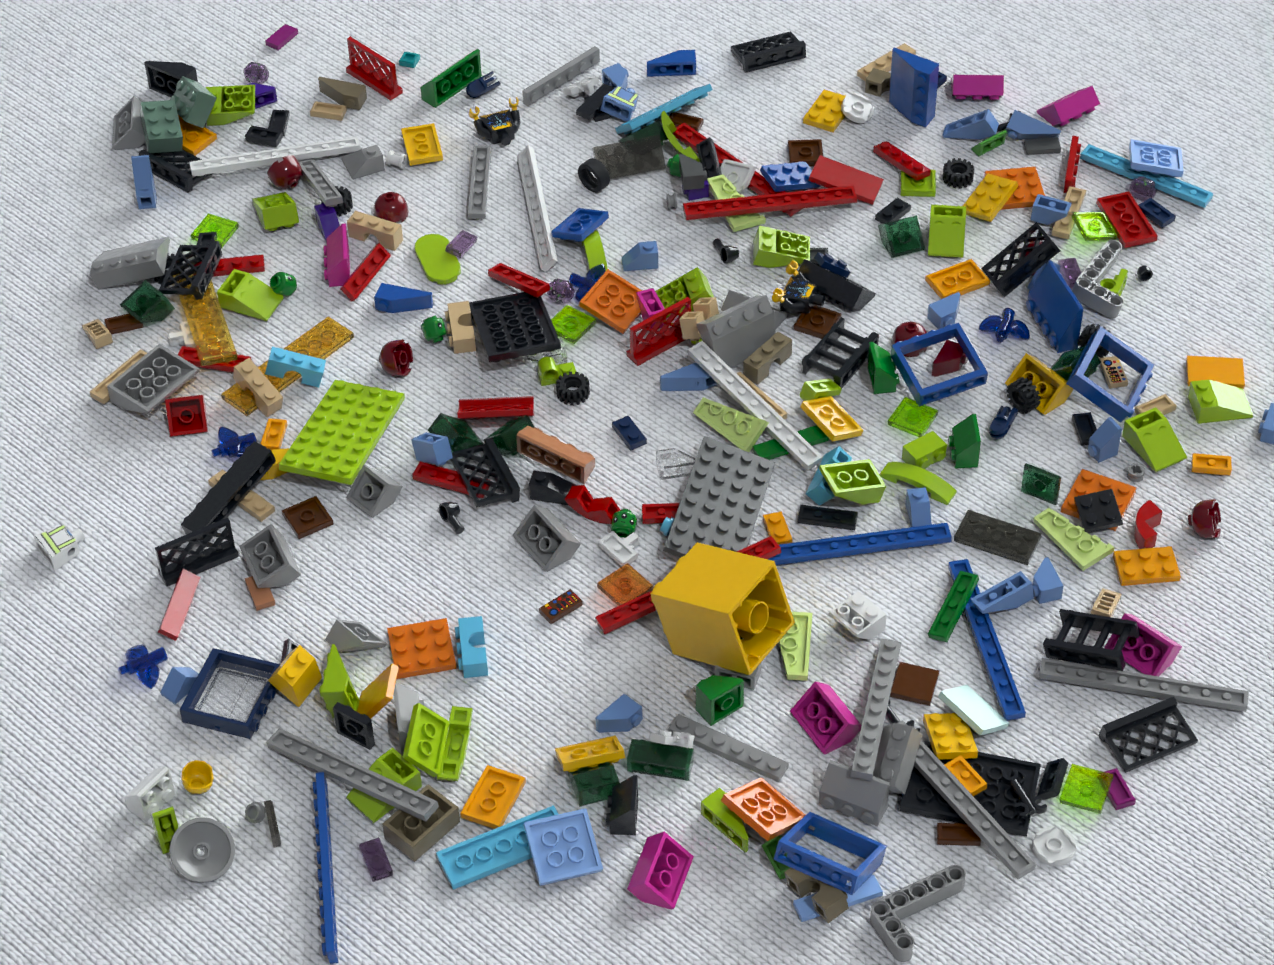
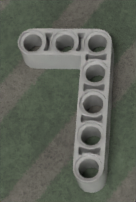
[1072,240,1124,318]
[870,865,966,962]

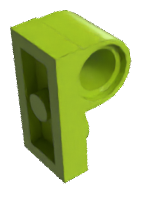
[1100,268,1128,296]
[537,357,576,386]
[800,379,842,401]

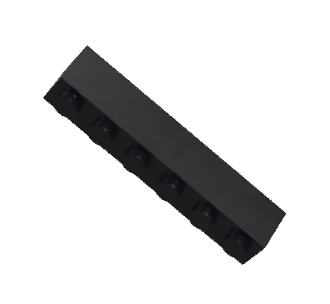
[181,441,276,541]

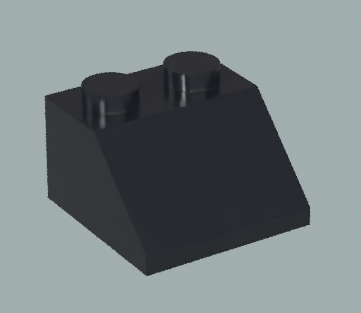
[606,775,639,836]

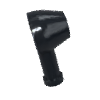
[713,238,739,263]
[439,502,465,534]

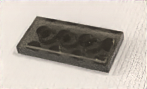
[592,135,666,179]
[954,510,1042,565]

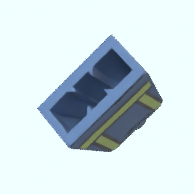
[601,86,639,122]

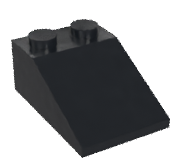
[144,61,198,97]

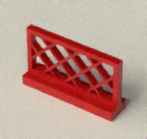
[346,36,403,101]
[626,297,691,366]
[457,396,534,419]

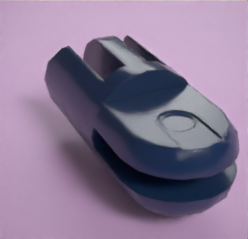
[466,71,501,98]
[989,405,1018,439]

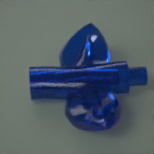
[569,264,606,302]
[979,308,1030,343]
[211,427,257,458]
[118,645,168,689]

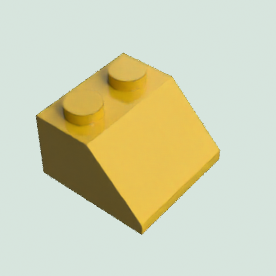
[268,645,322,707]

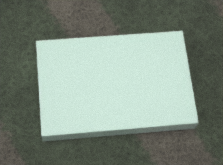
[938,685,1009,736]

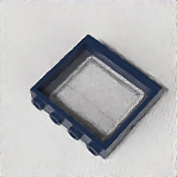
[180,648,280,739]

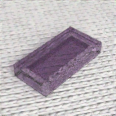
[445,230,478,258]

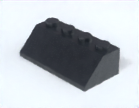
[798,259,876,311]

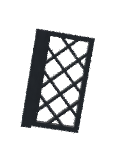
[731,31,806,73]
[139,149,214,193]
[981,222,1061,297]
[159,241,223,300]
[450,437,520,508]
[155,518,239,587]
[1098,696,1198,773]

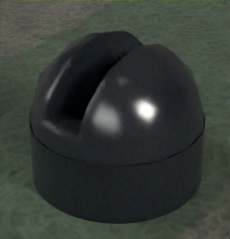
[1137,265,1153,281]

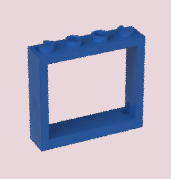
[890,323,988,407]
[1066,326,1154,423]
[774,812,887,895]

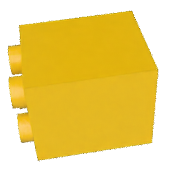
[650,542,795,675]

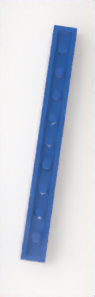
[768,523,952,565]
[948,559,1026,721]
[313,772,339,964]

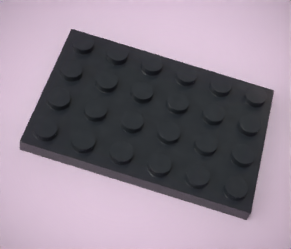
[469,292,561,363]
[900,740,1041,837]

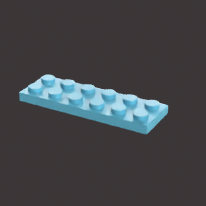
[615,84,713,135]
[436,805,558,890]

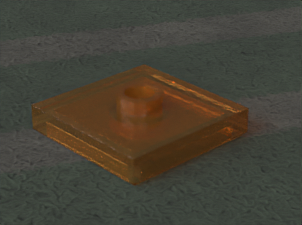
[597,563,653,606]

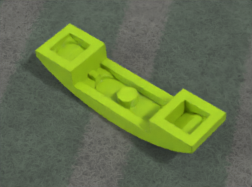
[661,111,700,162]
[581,229,608,281]
[879,462,957,505]
[437,706,473,781]

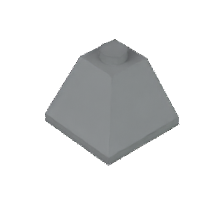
[341,145,385,180]
[346,465,403,518]
[325,619,387,653]

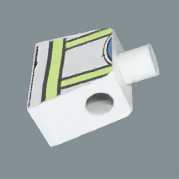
[34,525,85,570]

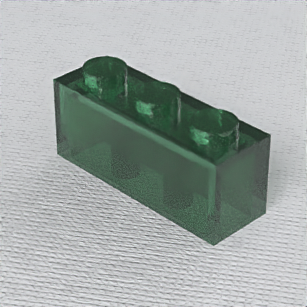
[627,739,694,781]

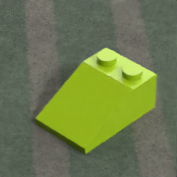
[252,192,299,231]
[1188,380,1253,424]
[819,459,886,505]

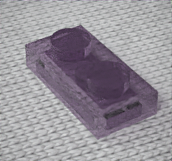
[1058,258,1081,289]
[359,837,393,882]

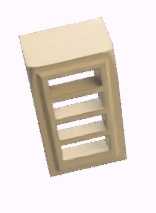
[82,319,113,349]
[1091,588,1122,617]

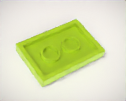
[402,703,450,777]

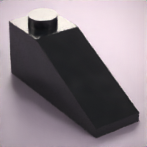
[529,470,590,505]

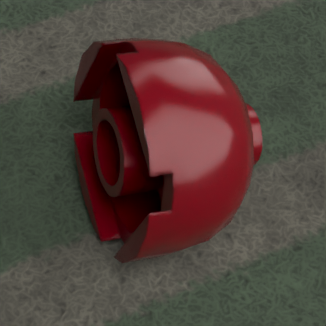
[267,155,302,189]
[373,192,409,223]
[892,321,927,357]
[379,339,413,376]
[1188,499,1221,539]

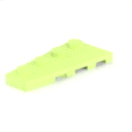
[707,174,766,232]
[693,397,769,452]
[1034,508,1114,571]
[779,612,812,681]

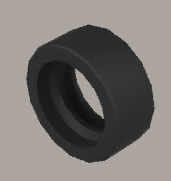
[578,158,610,193]

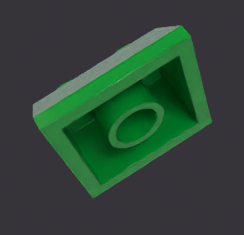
[867,342,899,394]
[948,414,981,468]
[696,675,744,726]

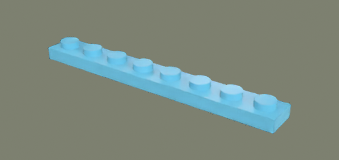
[1080,144,1213,208]

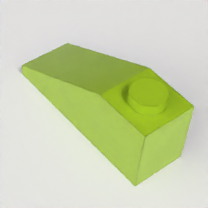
[701,788,749,853]
[152,806,179,854]

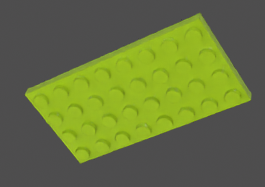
[279,380,405,485]

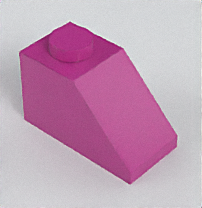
[636,288,666,328]

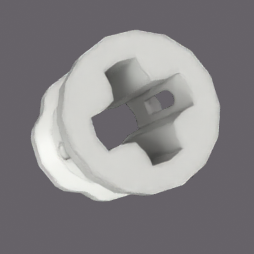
[386,150,408,169]

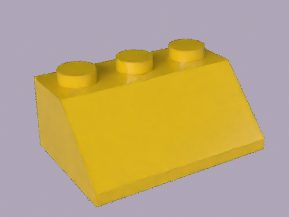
[1005,353,1074,415]

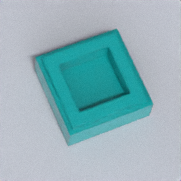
[399,51,420,68]

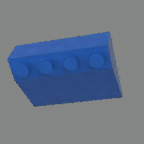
[889,47,939,128]
[1026,261,1084,353]

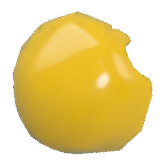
[181,760,214,794]

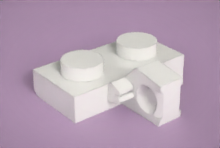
[563,76,600,97]
[168,320,204,348]
[598,531,640,569]
[649,730,695,748]

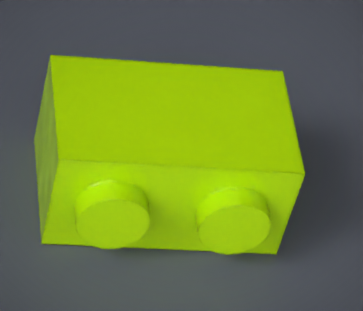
[902,431,947,469]

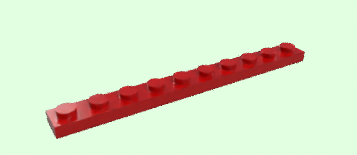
[672,123,803,217]
[683,186,858,220]
[595,536,782,634]

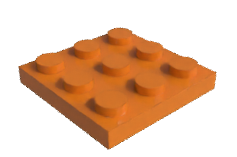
[984,167,1045,210]
[578,269,642,334]
[1061,469,1137,531]
[387,618,457,679]
[721,777,806,841]

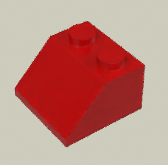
[165,394,208,437]

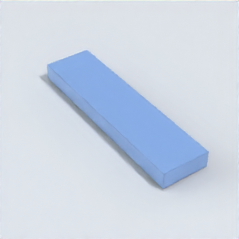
[793,874,883,922]

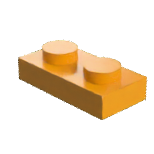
[261,418,288,450]
[1192,453,1232,476]
[763,511,793,545]
[944,755,987,796]

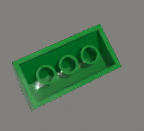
[420,49,482,108]

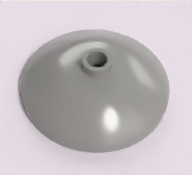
[169,817,235,883]

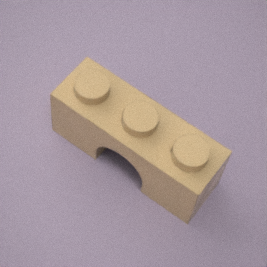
[347,211,403,251]
[679,297,719,341]
[445,301,476,354]
[233,358,283,417]

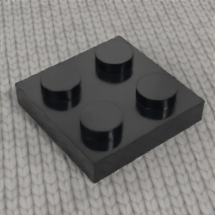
[1074,489,1123,533]
[333,702,375,750]

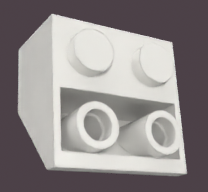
[829,591,887,640]
[124,767,175,822]

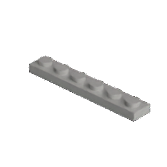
[522,46,600,106]
[468,146,491,219]
[299,159,343,207]
[668,714,789,782]

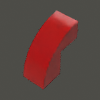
[565,485,620,524]
[1134,500,1163,549]

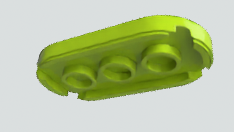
[415,234,461,285]

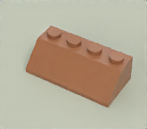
[516,426,595,484]

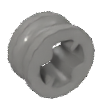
[666,193,677,209]
[1127,463,1145,482]

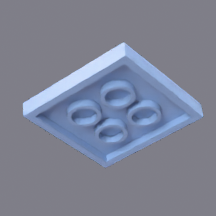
[1129,139,1184,177]
[523,808,603,886]

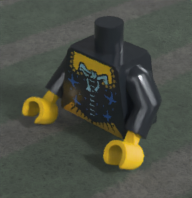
[468,97,521,146]
[772,260,825,314]

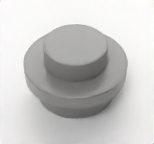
[245,802,266,823]

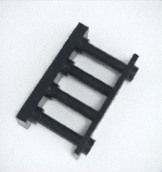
[801,317,879,389]
[1043,609,1140,671]

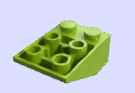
[205,85,255,126]
[928,204,966,258]
[753,226,810,268]
[655,267,714,318]
[217,269,284,321]
[1122,407,1187,472]
[319,644,360,718]
[346,747,422,823]

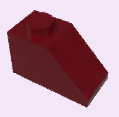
[932,340,968,377]

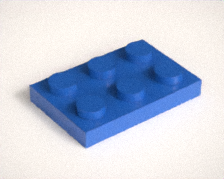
[760,162,820,192]
[552,208,609,242]

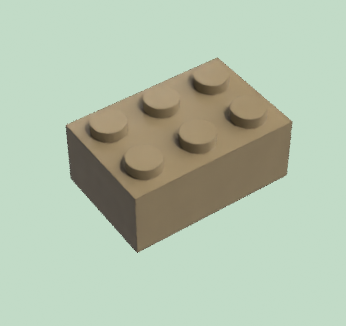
[382,784,460,862]

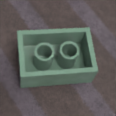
[170,76,217,128]
[140,100,183,153]

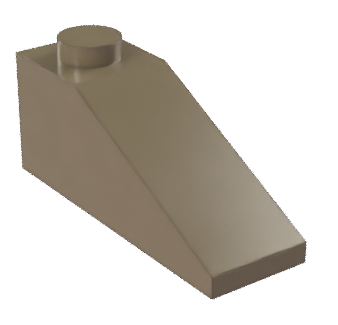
[318,76,367,110]

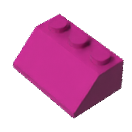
[951,75,1004,100]
[1036,85,1100,126]
[323,223,350,287]
[1104,613,1182,677]
[790,681,862,754]
[627,831,694,910]

